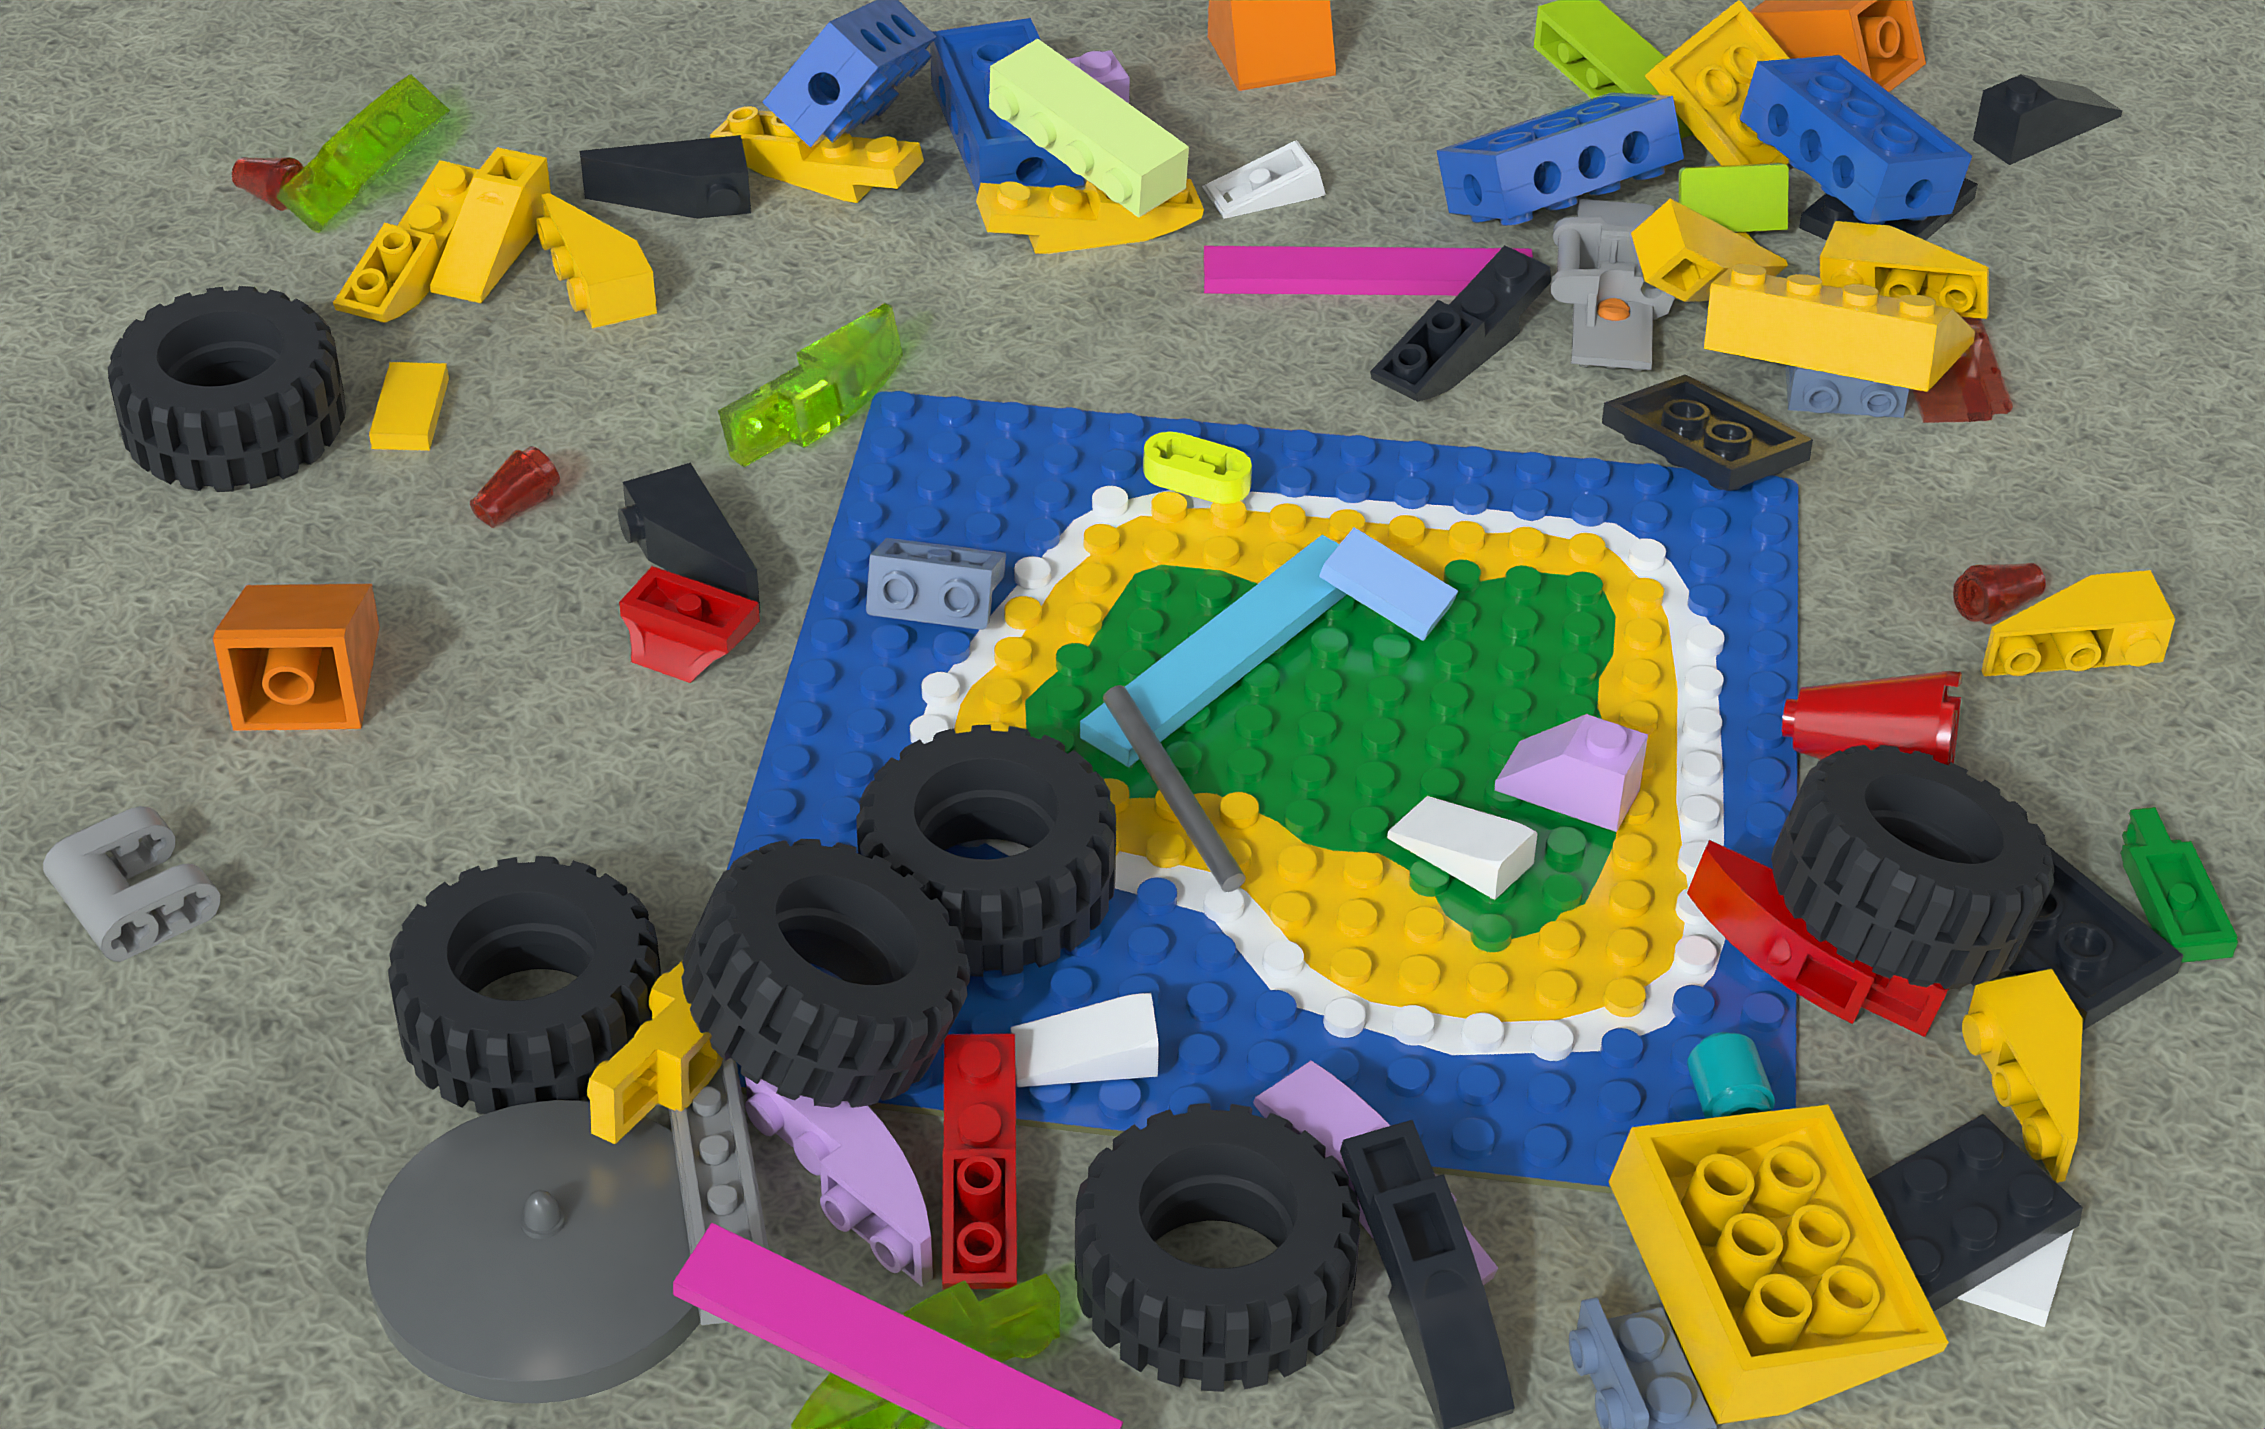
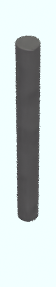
[1103,685,1246,892]

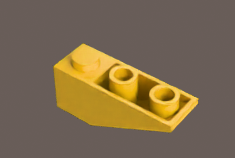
[430,147,551,303]
[536,193,657,328]
[1631,198,1788,302]
[1819,221,1989,319]
[1981,570,2175,676]
[1962,969,2083,1183]

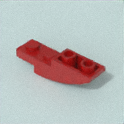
[1687,840,1949,1037]
[942,1034,1017,1290]

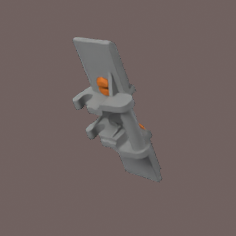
[1551,199,1675,371]

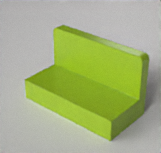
[1679,163,1789,232]

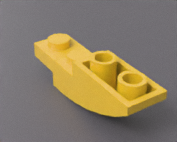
[710,106,924,203]
[333,160,479,323]
[976,179,1204,254]
[587,960,723,1144]

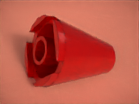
[1782,671,1962,766]

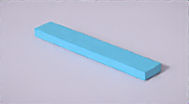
[1080,535,1347,767]

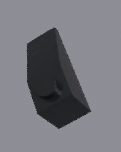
[1973,74,2122,165]
[579,135,751,219]
[618,462,760,613]

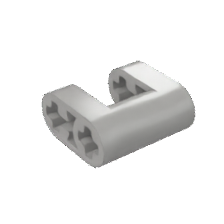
[43,806,221,962]

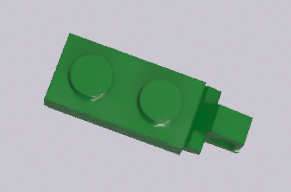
[2120,807,2238,963]

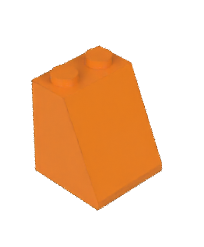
[1208,0,1336,91]
[1750,0,1926,92]
[213,584,380,731]

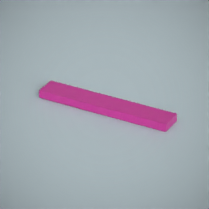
[1203,246,1533,296]
[673,1223,1123,1429]

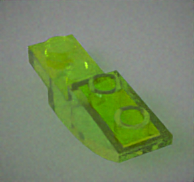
[276,74,450,233]
[718,303,903,467]
[791,1273,1060,1429]

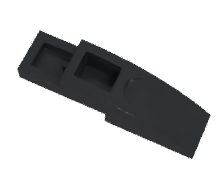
[1370,245,1551,402]
[1340,1120,1515,1429]

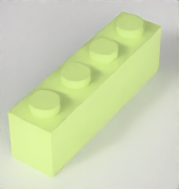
[989,39,1189,218]

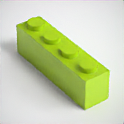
[1534,0,1694,138]

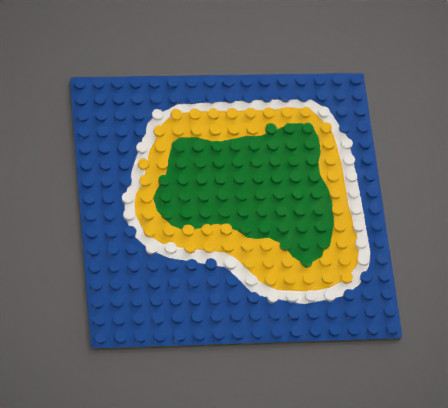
[726,391,1798,1194]

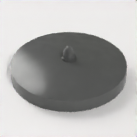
[366,1100,700,1403]

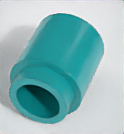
[1687,1032,1775,1119]

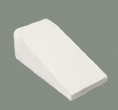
[1202,140,1326,219]
[1387,796,1537,900]
[1011,993,1159,1087]

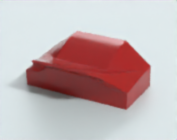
[619,566,760,683]

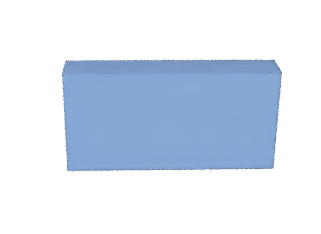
[1319,527,1458,641]

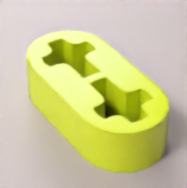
[1143,431,1252,504]

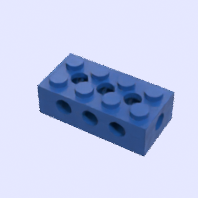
[762,0,937,148]
[930,18,1084,194]
[1740,55,1972,225]
[1436,92,1684,226]

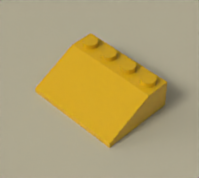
[1704,264,1975,392]
[1608,1104,1949,1425]

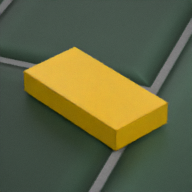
[369,362,449,451]

